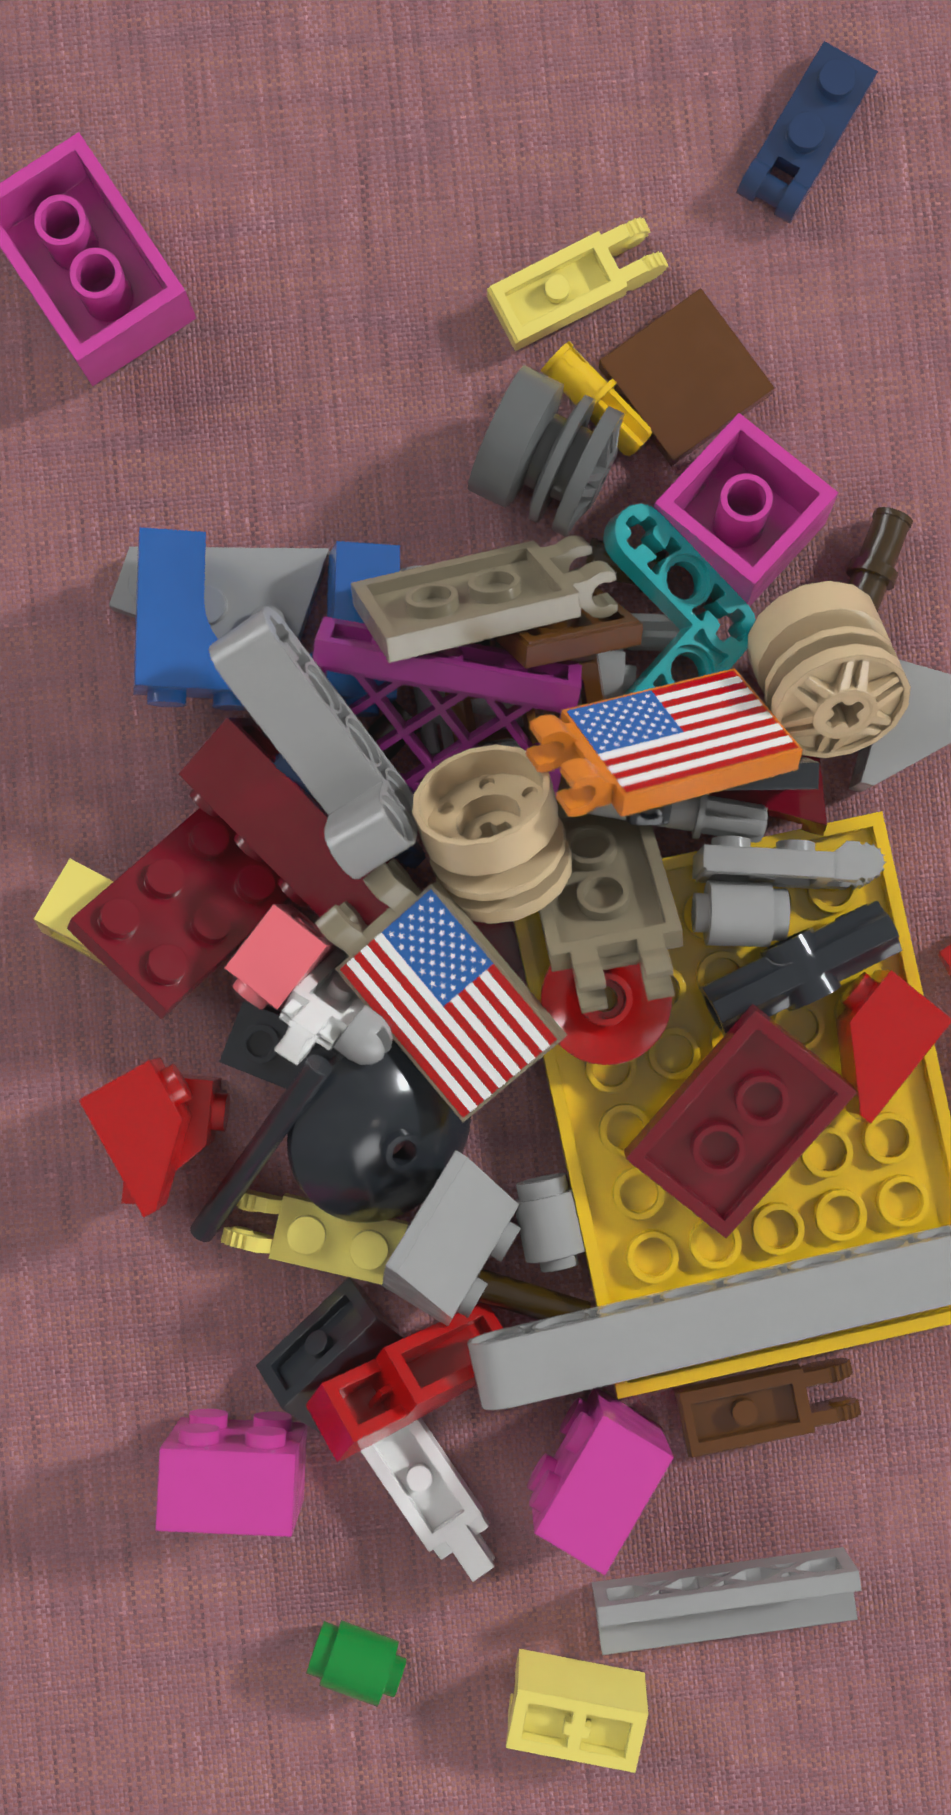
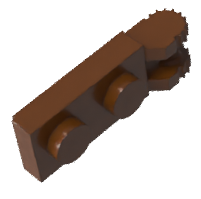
[673,1357,861,1458]

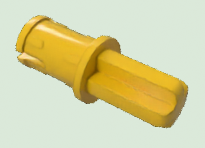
[541,341,652,456]

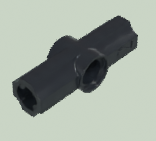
[699,901,903,1036]

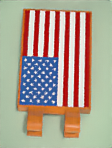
[526,668,803,817]

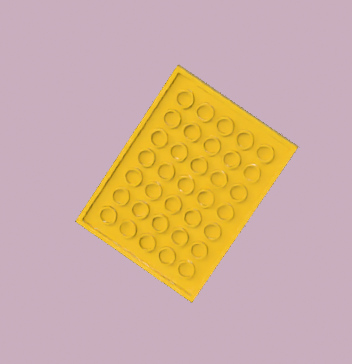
[513,811,951,1399]

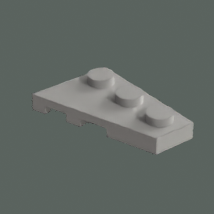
[109,547,330,641]

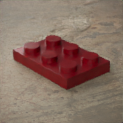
[67,808,291,1020]
[624,1004,857,1238]

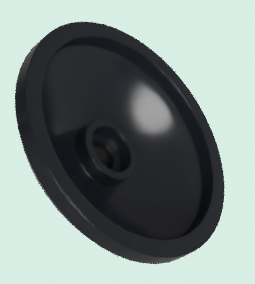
[287,1039,471,1223]

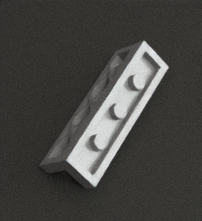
[592,1547,862,1655]

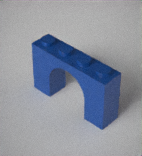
[133,527,400,717]

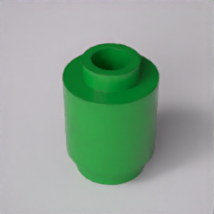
[306,1620,407,1707]

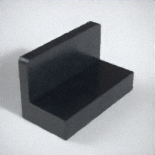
[256,1277,407,1434]

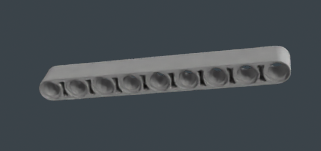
[467,1224,951,1410]

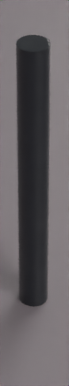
[190,1055,332,1242]

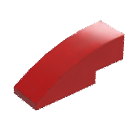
[306,1302,503,1463]

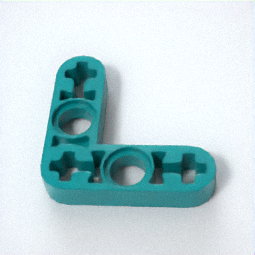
[603,504,756,695]

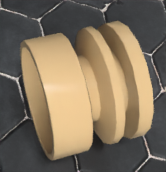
[747,581,911,758]
[412,745,572,924]

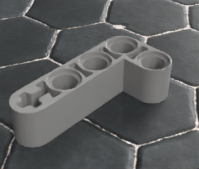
[209,607,418,879]

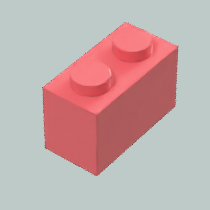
[225,904,337,1010]

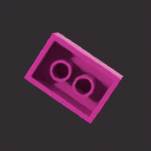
[0,132,197,386]

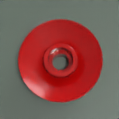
[540,963,672,1065]

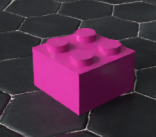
[654,413,838,607]
[527,1388,674,1575]
[156,1409,307,1537]

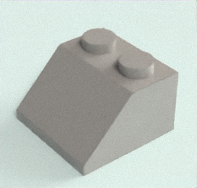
[382,1150,521,1326]

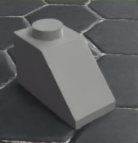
[849,660,951,792]

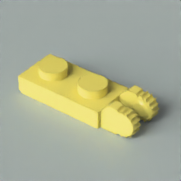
[487,217,668,351]
[221,1189,408,1285]

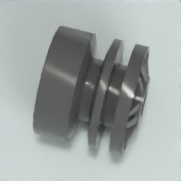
[468,365,625,537]

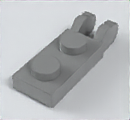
[692,836,886,890]

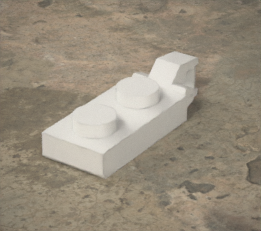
[274,947,365,1065]
[361,1418,495,1582]

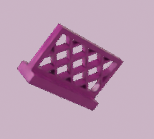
[312,616,582,796]

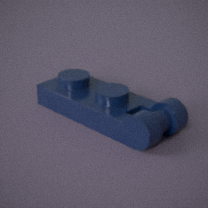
[736,41,878,224]

